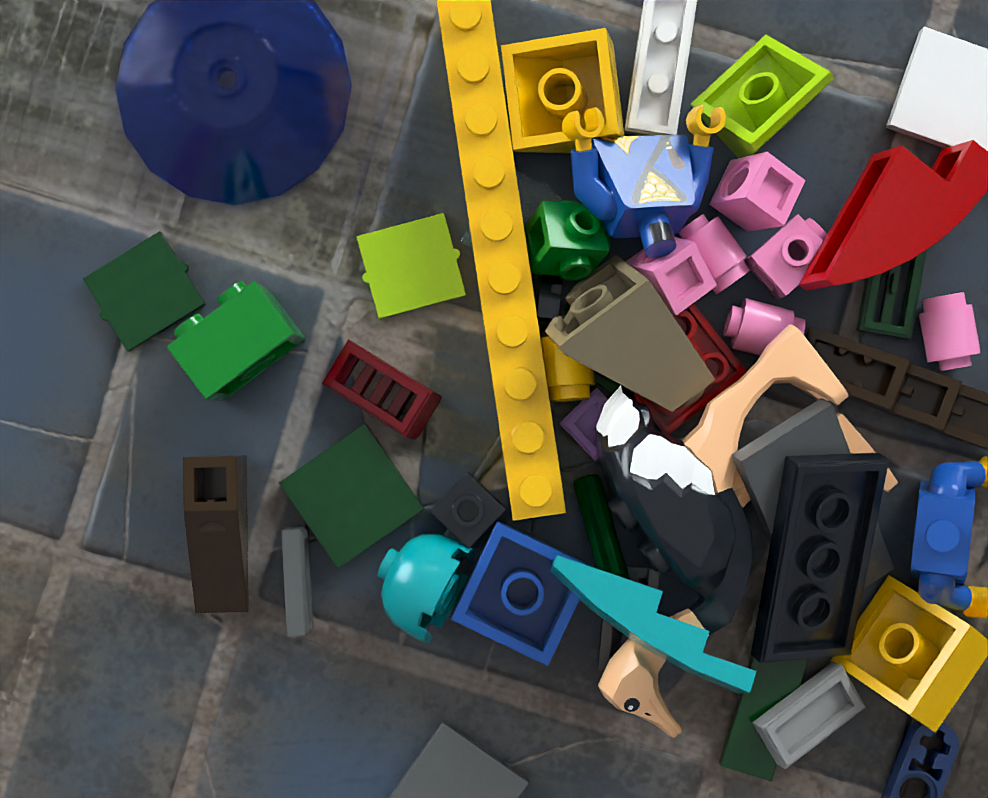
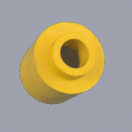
[540,336,595,402]

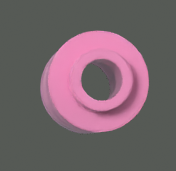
[678,214,750,295]
[919,292,981,371]
[723,298,805,356]

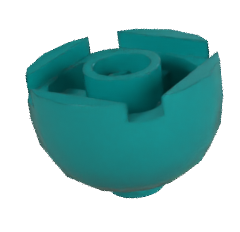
[377,534,475,644]

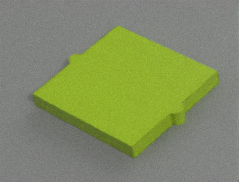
[356,213,466,319]

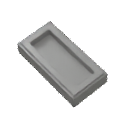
[752,662,866,769]

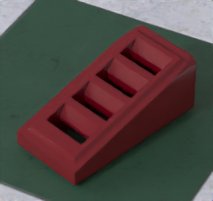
[322,339,442,440]

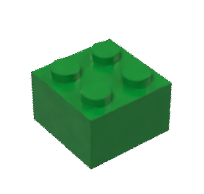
[166,281,306,401]

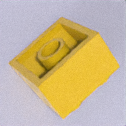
[501,28,625,154]
[830,575,988,733]

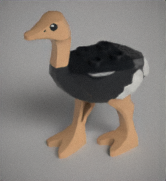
[594,324,898,738]

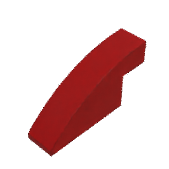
[799,140,988,291]

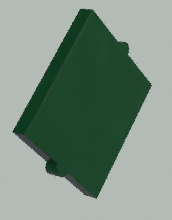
[83,231,206,352]

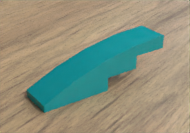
[550,555,757,694]

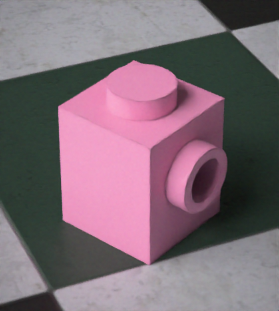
[744,214,827,300]

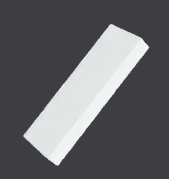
[624,0,697,136]

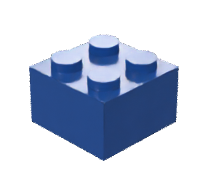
[450,519,594,666]

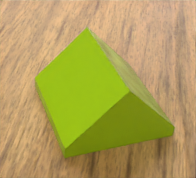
[690,34,834,158]

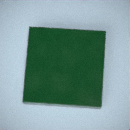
[279,423,425,568]

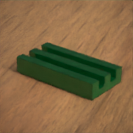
[856,250,927,340]

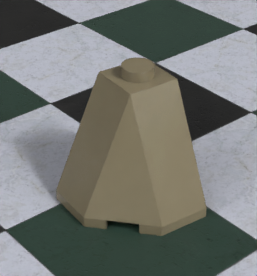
[545,255,715,412]

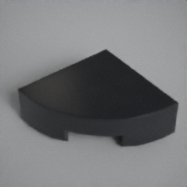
[537,275,563,322]

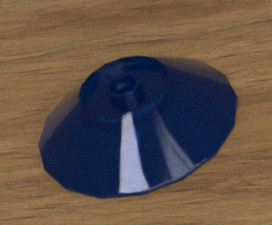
[115,0,352,205]

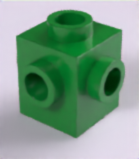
[524,200,611,280]

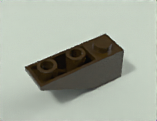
[183,455,249,613]

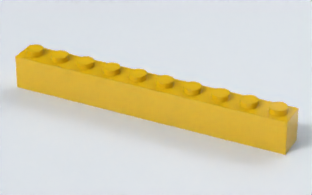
[436,0,566,521]

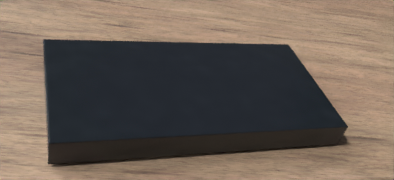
[751,453,889,663]

